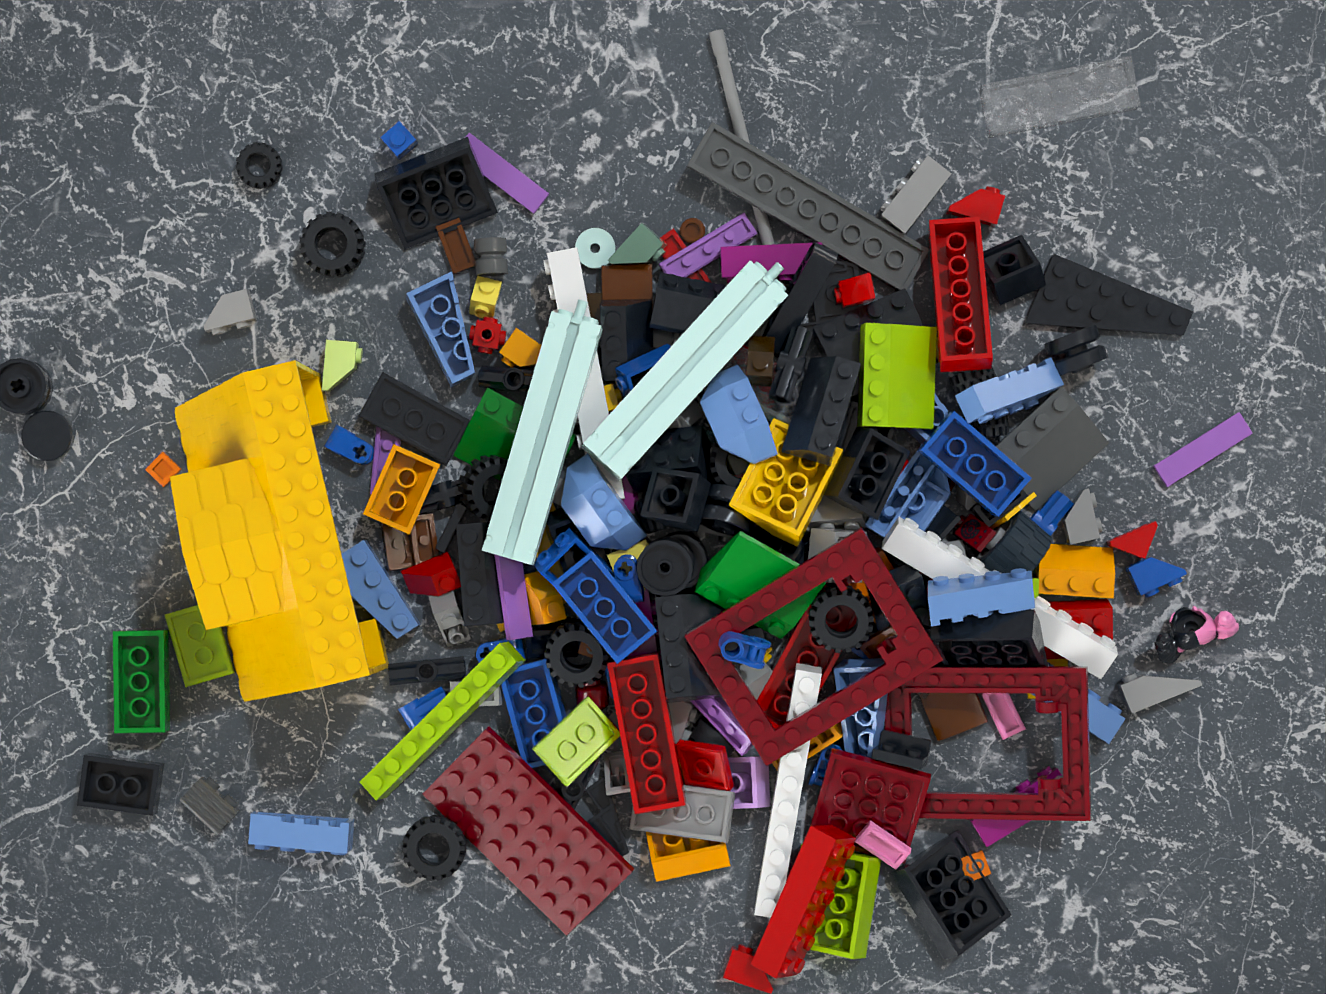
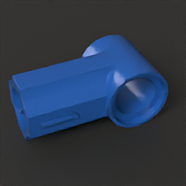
[1030,490,1074,536]
[398,686,447,731]

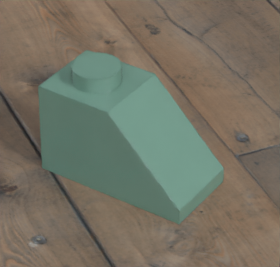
[608,223,667,265]

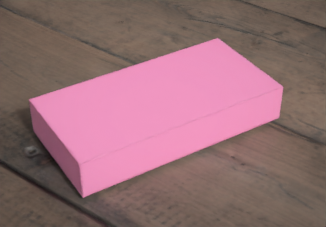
[981,693,1026,740]
[855,820,911,870]

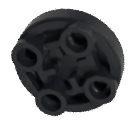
[21,410,74,461]

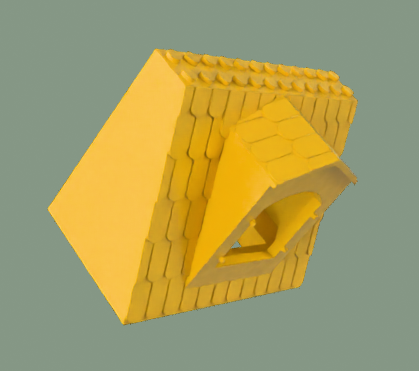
[170,360,389,702]

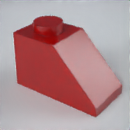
[946,186,1005,227]
[834,273,875,308]
[401,552,461,596]
[723,944,773,994]

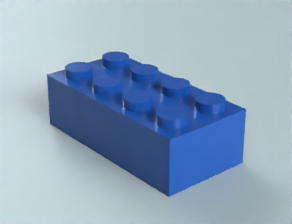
[917,411,1032,517]
[552,551,658,664]
[501,658,566,768]

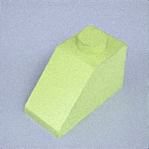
[322,340,363,392]

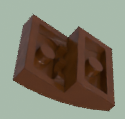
[602,263,653,310]
[380,513,439,571]
[919,693,988,741]

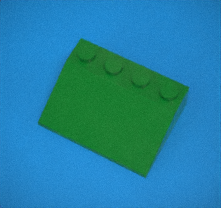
[453,388,577,481]
[695,531,826,639]

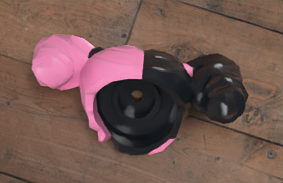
[1154,606,1239,664]

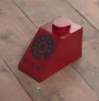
[952,514,996,553]

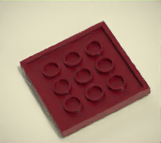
[810,748,931,864]

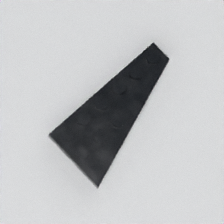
[1024,254,1193,336]

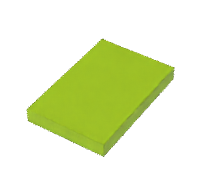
[165,605,235,687]
[532,697,620,786]

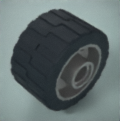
[974,511,1052,574]

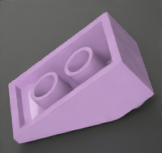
[688,756,771,809]

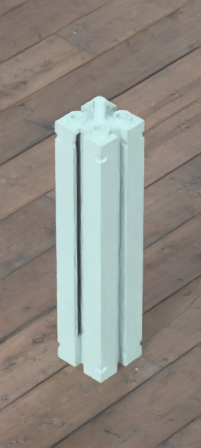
[581,261,788,481]
[482,299,603,565]

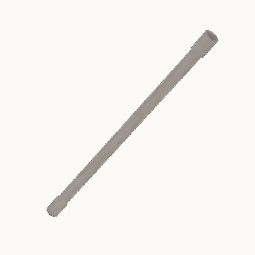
[709,29,786,291]

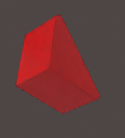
[1106,521,1158,559]

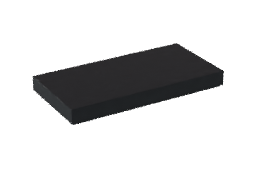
[358,372,470,465]

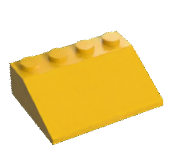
[729,418,843,547]

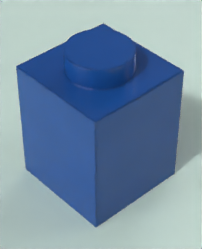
[380,121,418,160]

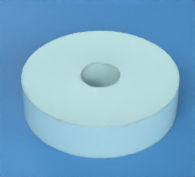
[575,228,615,269]

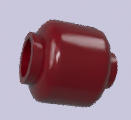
[575,678,609,710]

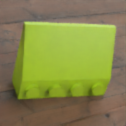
[857,323,937,429]
[800,844,881,959]

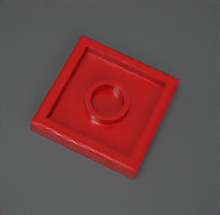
[676,739,734,791]

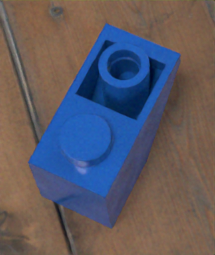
[1125,557,1187,598]

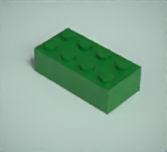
[113,630,170,733]

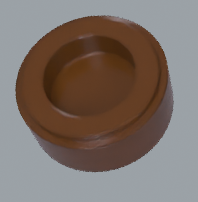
[680,218,705,244]

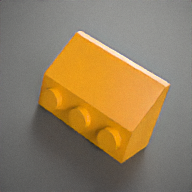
[363,444,440,535]
[1035,544,1115,599]
[646,832,730,882]

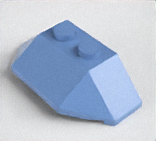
[700,365,778,464]
[865,444,951,538]
[561,453,647,550]

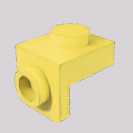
[469,276,502,318]

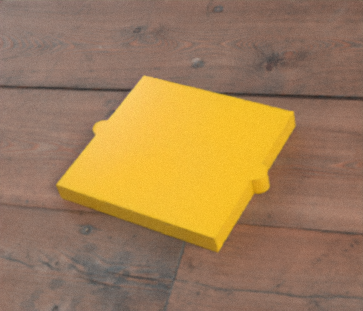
[990,492,1037,529]

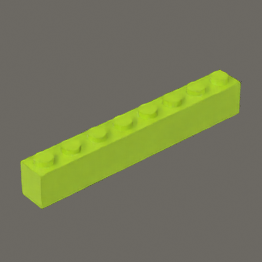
[360,642,525,801]

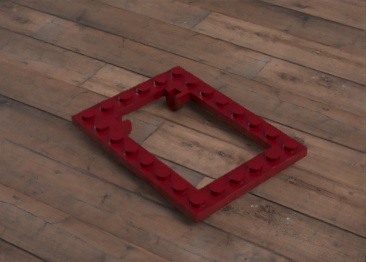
[685,527,943,766]
[885,666,1092,821]

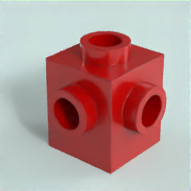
[469,317,507,354]

